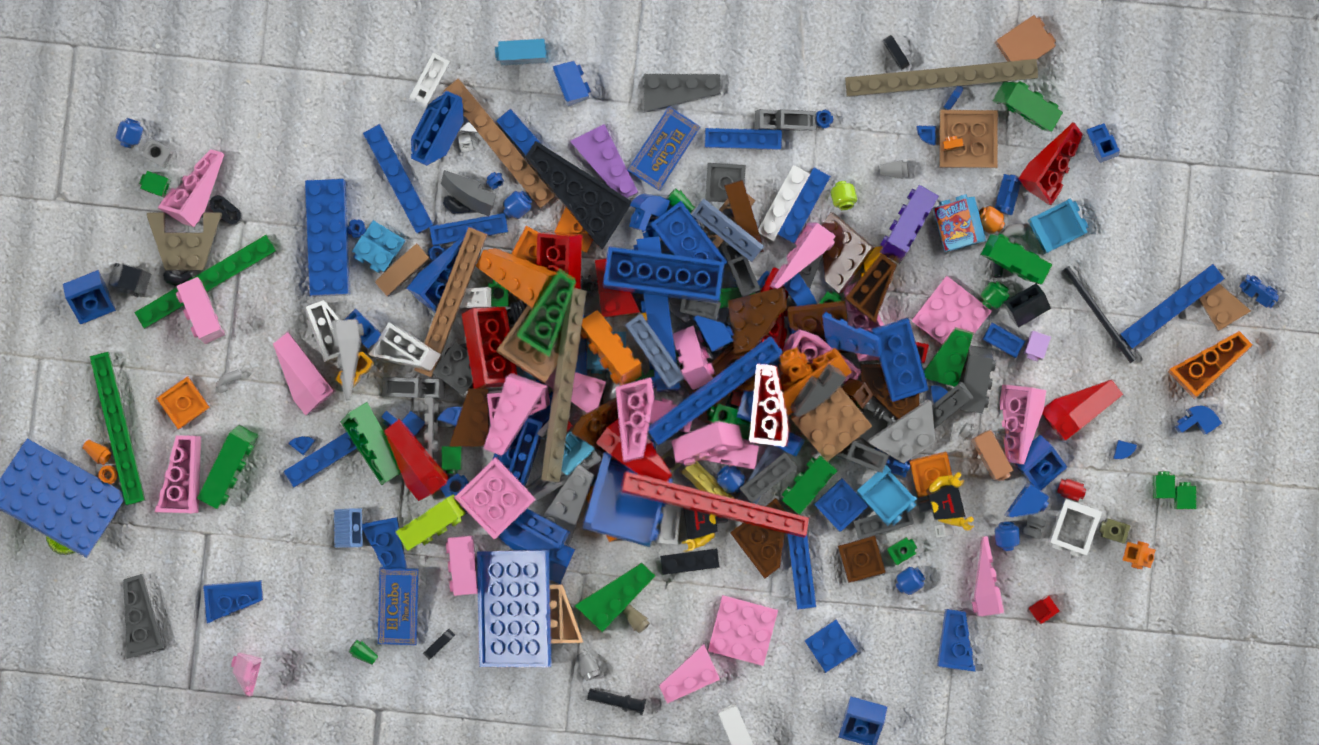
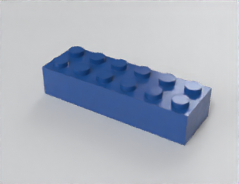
[305,179,350,297]
[603,247,724,304]

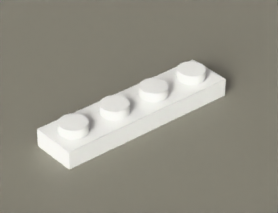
[758,165,810,241]

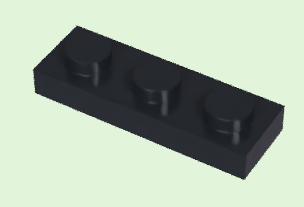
[660,548,720,575]

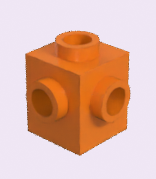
[779,347,810,382]
[1122,541,1156,570]

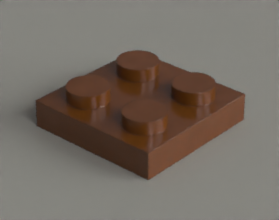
[838,535,886,583]

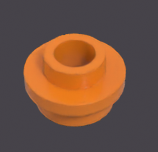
[98,465,118,484]

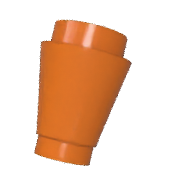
[82,439,112,465]

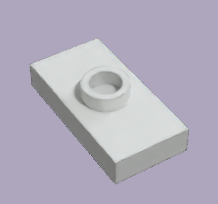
[460,287,491,309]
[659,505,681,545]

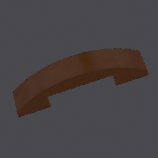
[724,180,764,253]

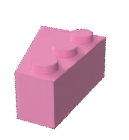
[659,643,720,704]

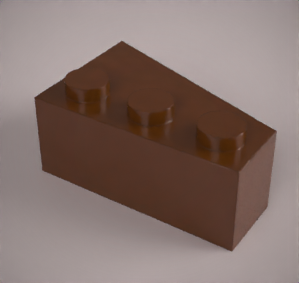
[844,253,897,323]
[449,389,489,447]

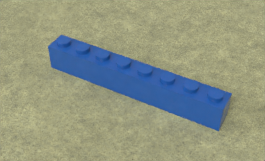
[633,236,680,393]

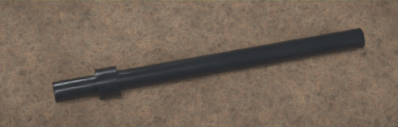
[1063,266,1136,363]

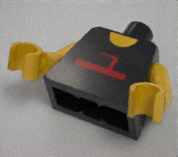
[918,472,974,531]
[682,508,728,552]

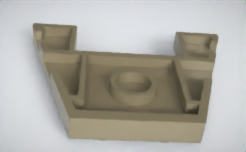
[146,213,222,270]

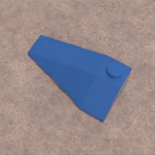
[407,235,465,313]
[498,523,576,584]

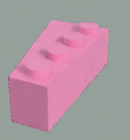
[155,435,201,513]

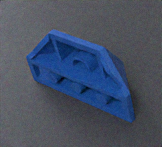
[411,91,464,166]
[492,418,544,487]

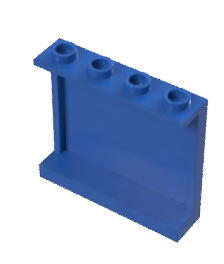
[583,452,673,547]

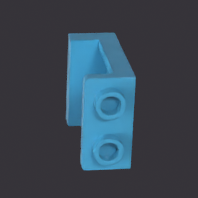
[1028,198,1089,254]
[857,465,917,526]

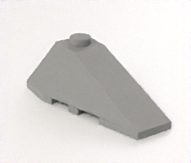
[331,320,364,401]

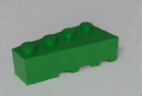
[517,268,576,357]
[197,425,259,509]
[574,562,656,632]

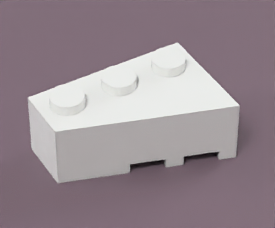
[305,300,362,363]
[369,322,441,371]

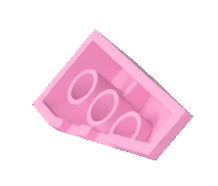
[770,222,835,289]
[273,332,336,415]
[999,384,1046,464]

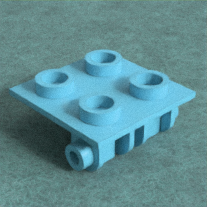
[561,432,594,475]

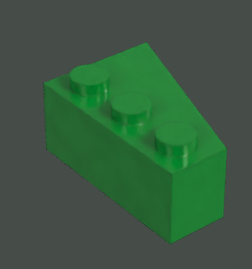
[992,81,1063,132]
[980,233,1053,285]
[781,456,838,515]

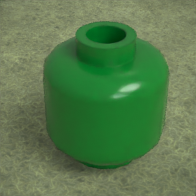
[981,280,1009,310]

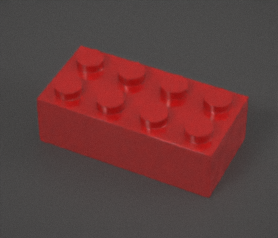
[536,232,582,290]
[462,307,517,389]

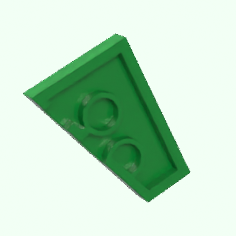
[923,327,974,387]

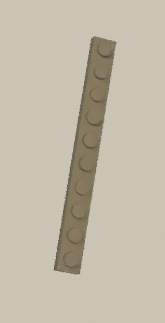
[845,59,1038,97]
[541,288,586,482]

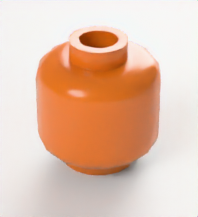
[979,206,1005,234]

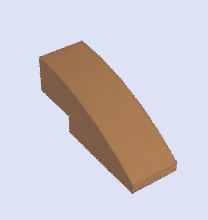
[375,243,430,296]

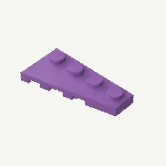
[570,124,638,198]

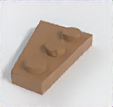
[1198,284,1251,331]

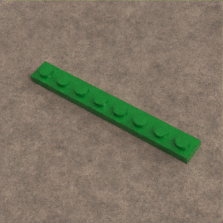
[134,234,277,329]
[89,352,146,505]

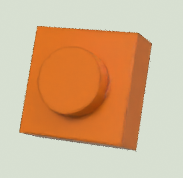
[942,136,963,151]

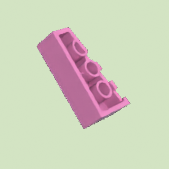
[484,373,547,455]

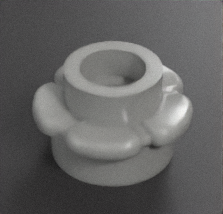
[959,422,976,440]

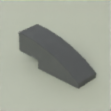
[755,109,816,131]
[441,170,496,217]
[720,242,760,297]
[790,363,846,417]
[383,377,445,399]
[836,441,889,473]

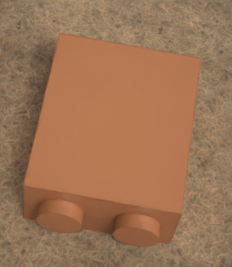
[995,15,1056,62]
[971,430,1013,481]

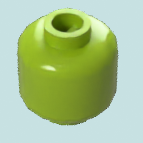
[830,181,857,211]

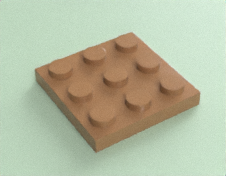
[939,110,998,168]
[497,305,563,384]
[791,387,872,462]

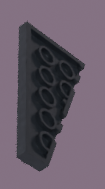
[525,141,632,250]

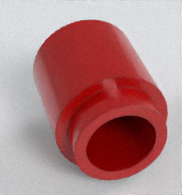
[1056,478,1086,502]

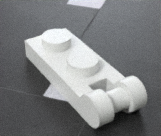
[408,53,450,109]

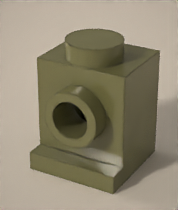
[1099,518,1131,544]

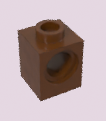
[842,378,873,409]

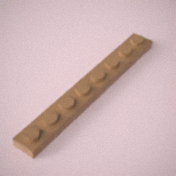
[444,78,555,209]
[414,227,488,377]

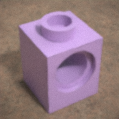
[1024,331,1051,362]

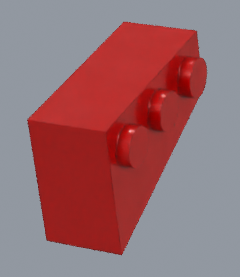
[595,259,640,318]

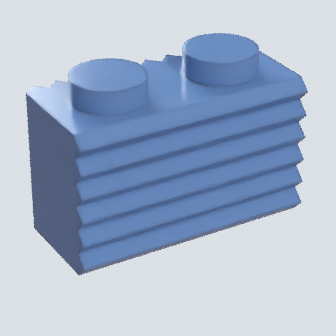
[334,508,363,548]

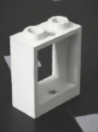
[1048,499,1102,558]
[718,703,753,745]

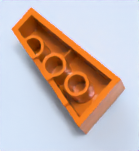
[476,248,556,308]
[580,310,641,386]
[1168,331,1253,400]
[779,348,852,415]

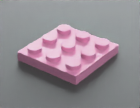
[911,276,992,345]
[454,458,536,539]
[708,595,778,666]

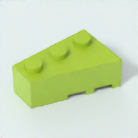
[395,494,466,551]

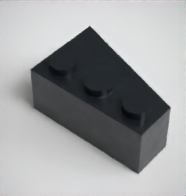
[108,263,151,297]

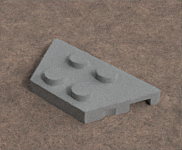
[867,400,935,463]

